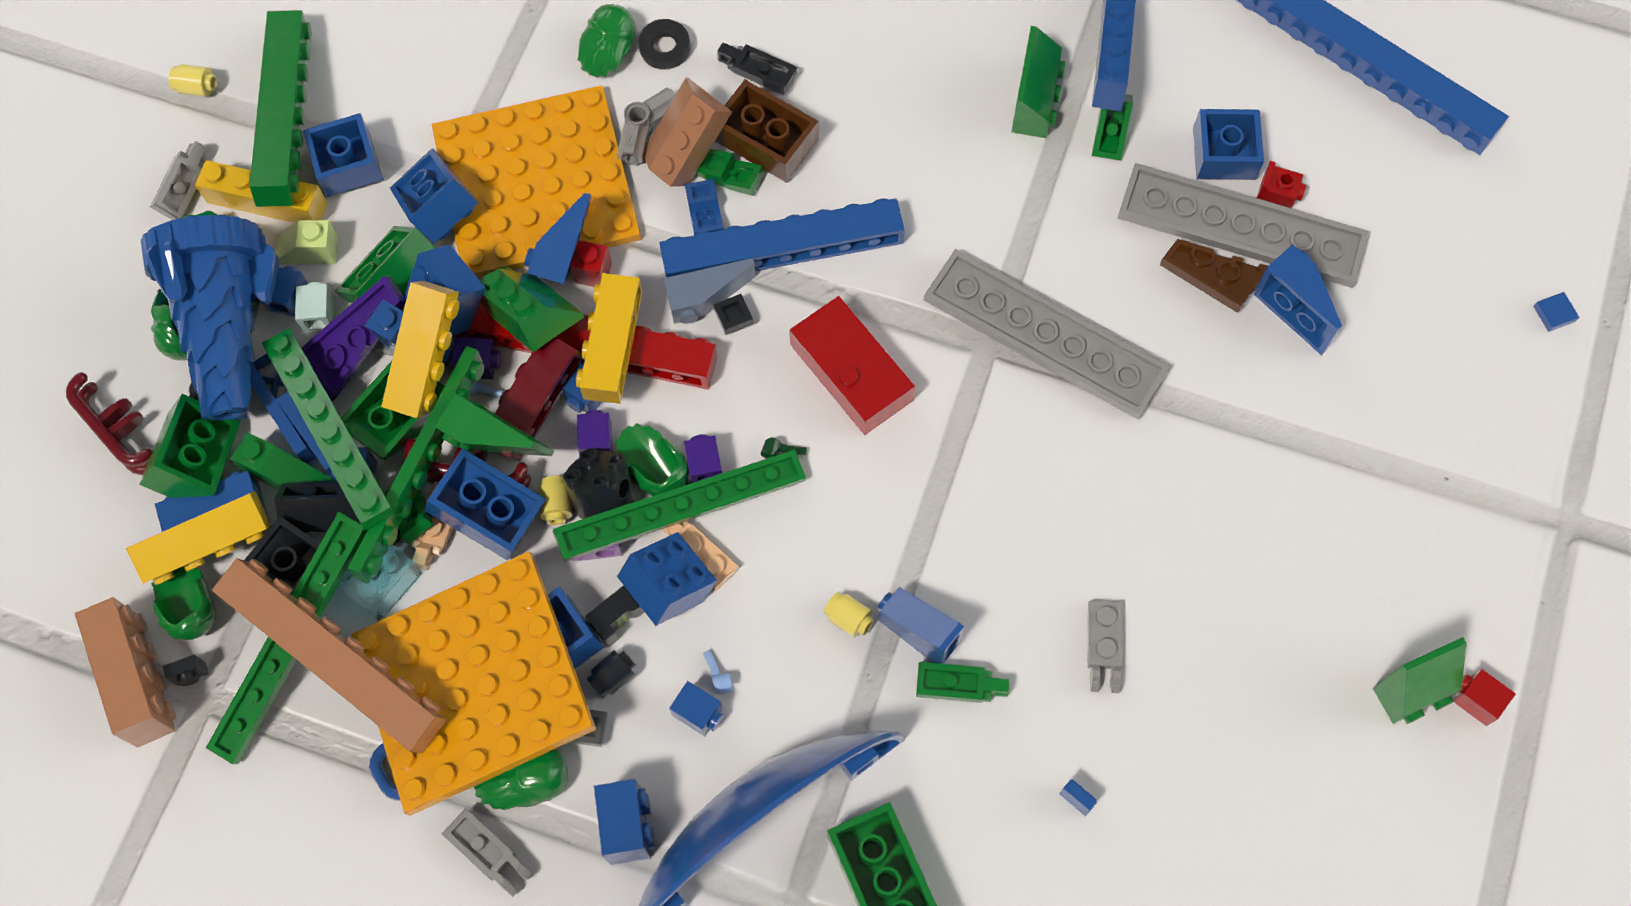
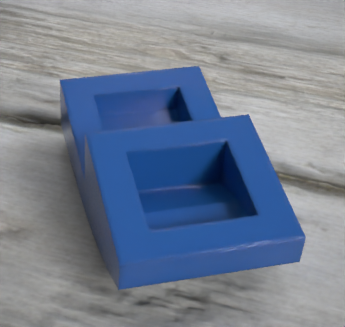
[685,179,724,235]

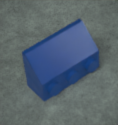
[425,448,546,561]

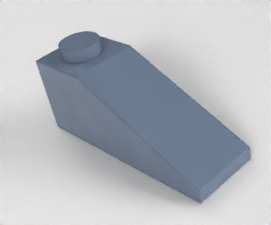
[663,258,756,324]

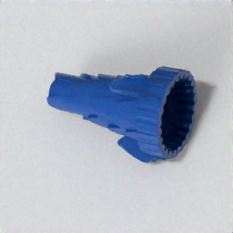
[140,215,279,421]

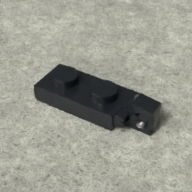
[717,42,797,95]

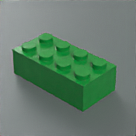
[827,802,937,906]

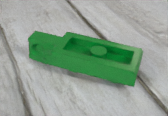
[916,662,1010,703]

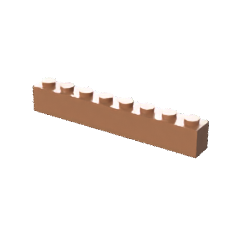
[212,558,447,753]

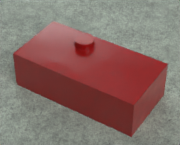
[789,296,915,436]

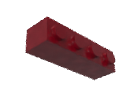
[495,337,583,462]

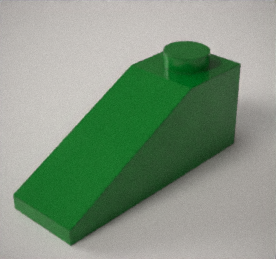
[230,432,334,490]

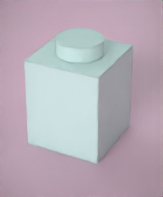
[295,282,335,332]

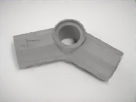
[617,87,676,166]

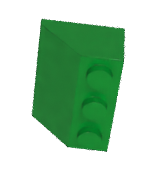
[1011,26,1066,138]
[334,226,436,304]
[480,268,584,352]
[139,393,241,498]

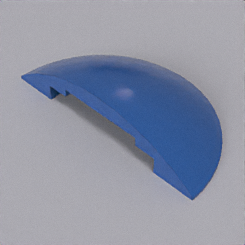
[639,731,904,906]

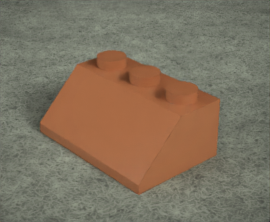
[644,77,732,187]

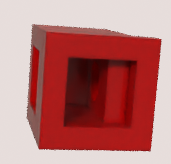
[1256,161,1307,208]

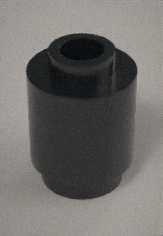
[586,650,636,698]

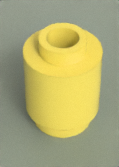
[169,64,217,97]
[538,476,572,525]
[824,592,874,638]

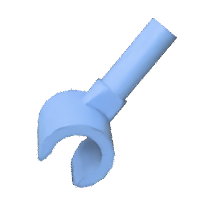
[470,381,504,397]
[703,650,733,694]

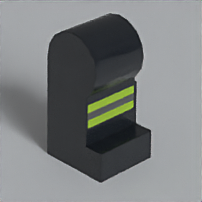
[585,586,644,647]

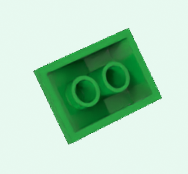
[341,361,445,461]
[435,393,555,456]
[1373,637,1467,725]

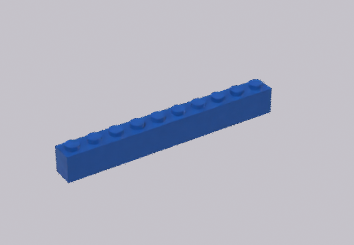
[1236,0,1509,155]

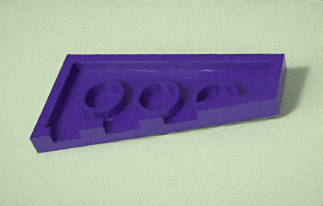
[301,276,406,401]

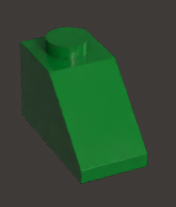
[1092,94,1133,161]

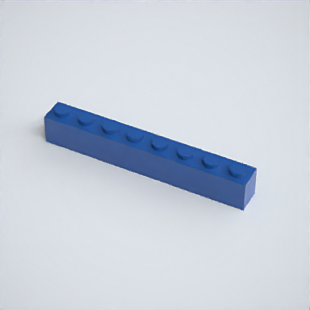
[659,198,905,278]

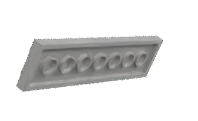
[1117,163,1369,288]
[924,249,1170,420]

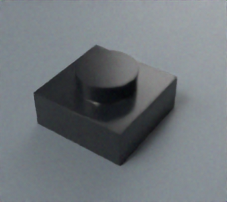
[713,294,754,335]
[162,654,209,686]

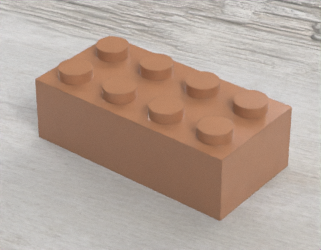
[74,597,176,748]

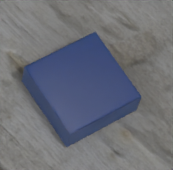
[1533,292,1580,332]
[1059,779,1097,817]

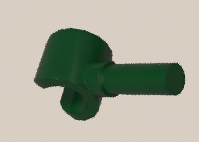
[761,437,807,459]

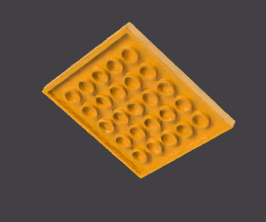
[431,85,641,278]
[351,551,596,816]

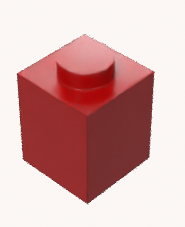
[570,240,612,287]
[1454,669,1516,726]

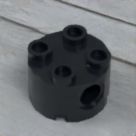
[563,448,636,519]

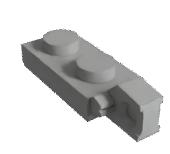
[150,141,206,220]

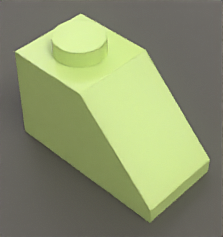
[275,220,338,264]

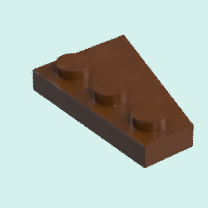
[1160,239,1267,313]

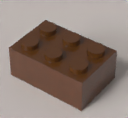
[715,79,819,183]

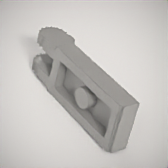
[1087,601,1122,693]
[442,808,533,897]

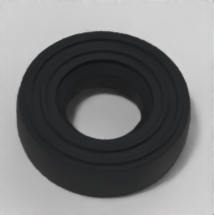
[638,19,691,70]

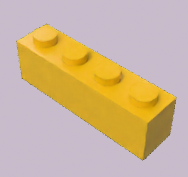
[195,160,328,223]
[576,273,643,404]
[381,281,459,418]
[125,491,272,585]

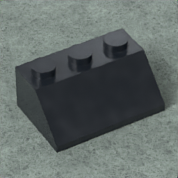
[217,516,320,600]

